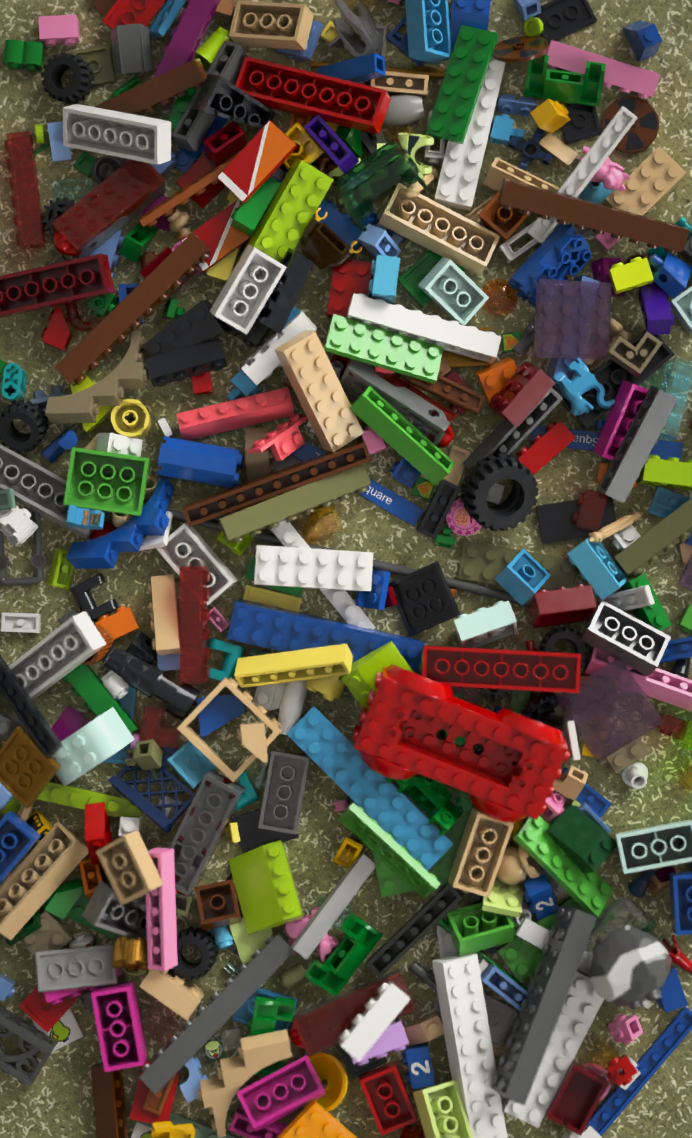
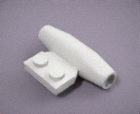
[253,680,308,735]

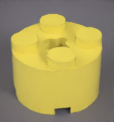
[111,399,151,439]
[305,675,346,702]

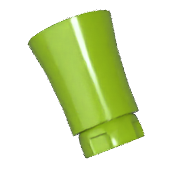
[194,27,232,70]

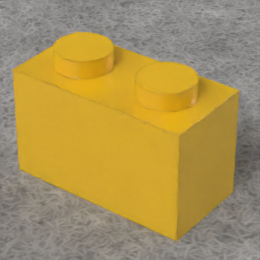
[530,99,570,133]

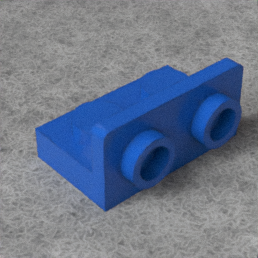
[390,455,420,489]
[355,570,391,610]

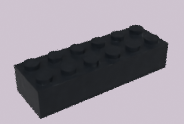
[560,329,675,431]

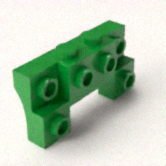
[524,55,606,107]
[386,774,463,836]
[304,912,383,997]
[246,996,295,1076]

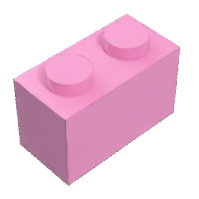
[38,14,80,47]

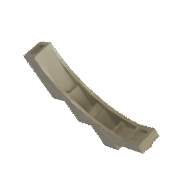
[45,330,149,423]

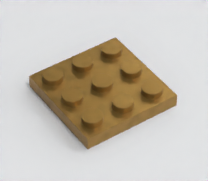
[0,726,61,809]

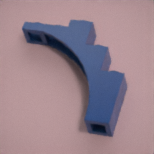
[66,477,175,569]

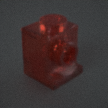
[653,713,686,739]

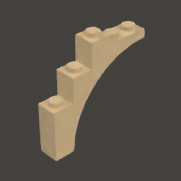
[197,1029,292,1138]

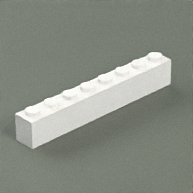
[346,293,501,364]

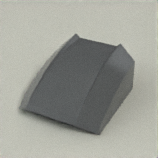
[111,23,153,74]

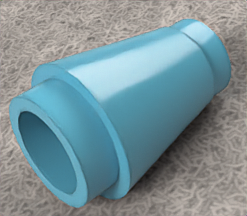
[213,926,234,950]

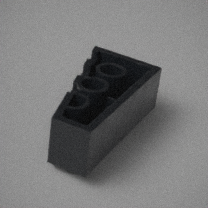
[191,74,276,129]
[257,248,314,334]
[142,299,230,357]

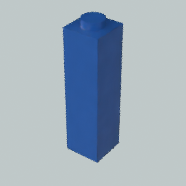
[317,53,386,83]

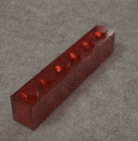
[4,131,46,250]
[180,565,210,684]

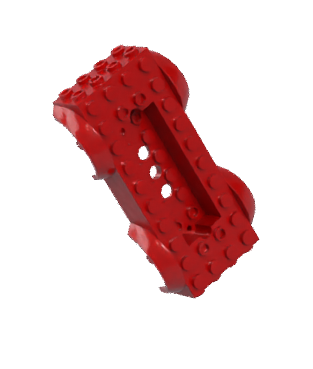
[351,664,570,823]

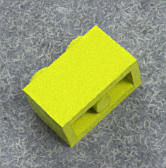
[608,257,654,294]

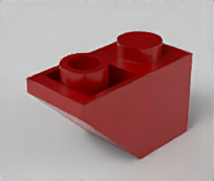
[41,306,73,352]

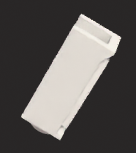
[424,111,445,165]
[498,221,540,265]

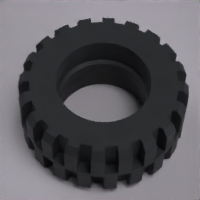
[461,454,538,531]

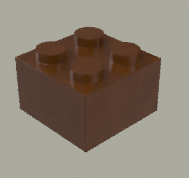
[195,879,242,931]

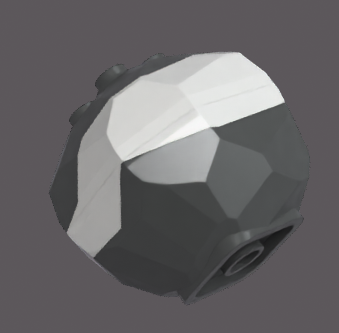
[587,924,672,1010]

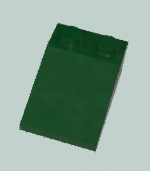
[546,804,617,874]

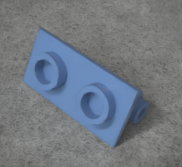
[496,93,537,117]

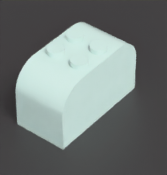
[52,707,134,787]
[615,819,692,874]

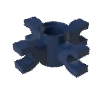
[507,127,553,171]

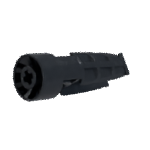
[102,646,201,721]

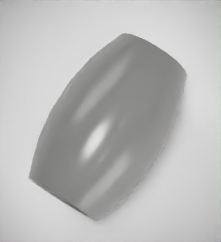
[383,94,424,126]

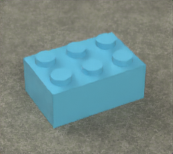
[368,255,400,305]
[567,536,628,600]

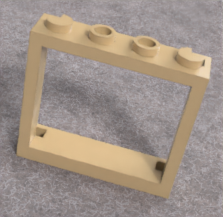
[177,677,282,782]

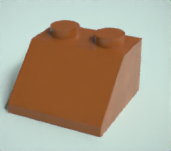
[478,190,529,244]

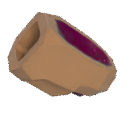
[647,865,678,894]

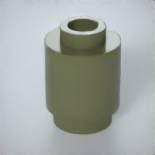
[279,963,307,990]

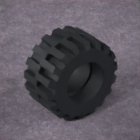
[41,53,94,104]
[0,400,48,453]
[539,627,589,669]
[173,927,218,980]

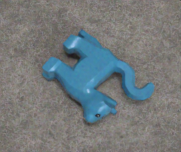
[552,358,615,416]

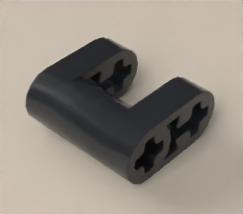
[70,573,119,621]

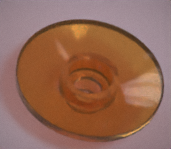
[482,279,518,317]

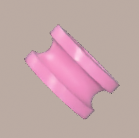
[332,799,350,812]

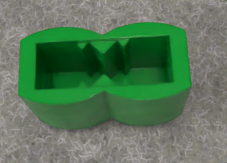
[3,39,46,72]

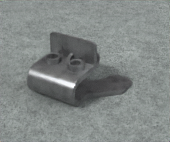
[327,0,383,57]

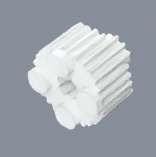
[0,505,38,546]

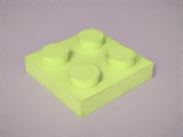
[482,880,523,918]

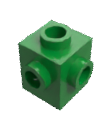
[87,294,119,318]

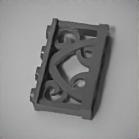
[0,1006,58,1086]

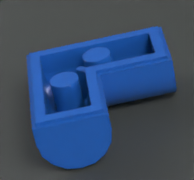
[42,426,78,463]

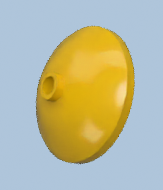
[304,1052,348,1112]

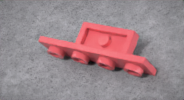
[247,413,308,461]

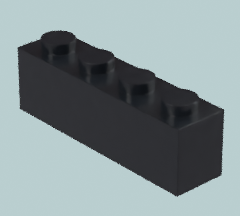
[145,338,227,387]

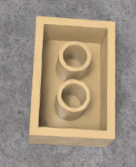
[96,831,163,906]
[139,969,203,1020]

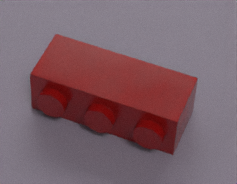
[517,421,576,475]

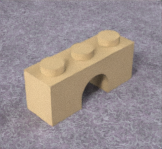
[552,765,588,801]

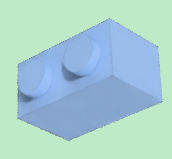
[358,224,401,260]

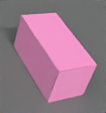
[206,607,230,633]

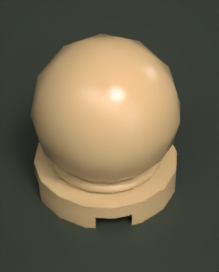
[496,844,542,885]

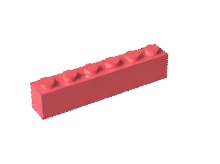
[176,387,295,441]

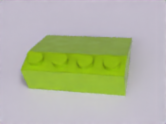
[341,641,414,708]
[228,840,304,935]

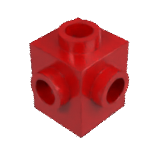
[605,1054,638,1086]

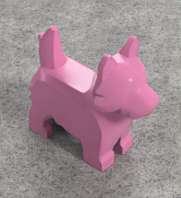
[578,146,630,191]
[285,906,339,962]

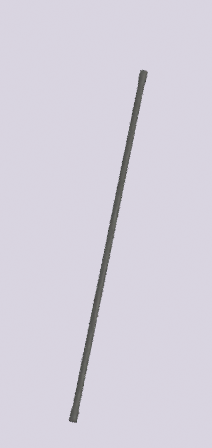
[143,503,593,622]

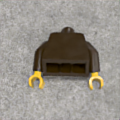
[302,208,362,269]

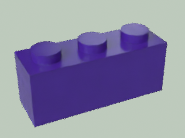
[304,114,359,174]
[638,282,674,335]

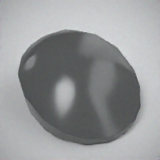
[91,155,127,185]

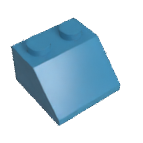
[495,548,551,606]

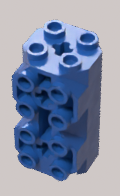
[508,223,592,308]
[157,436,244,488]

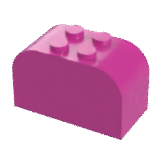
[91,981,147,1072]

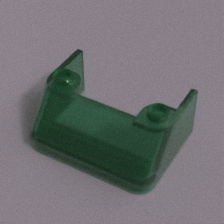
[336,139,427,232]

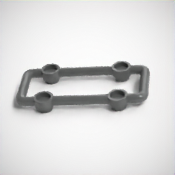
[0,510,47,586]

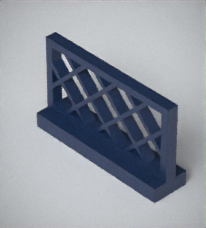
[108,763,195,834]

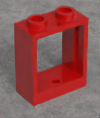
[85,802,111,866]

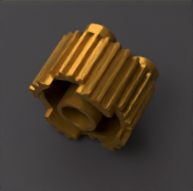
[112,936,150,973]

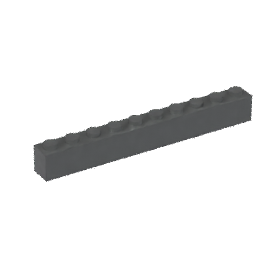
[139,934,295,1095]

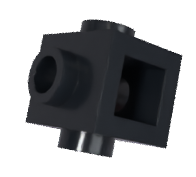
[125,632,157,663]

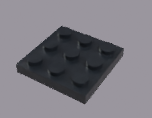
[388,562,461,637]

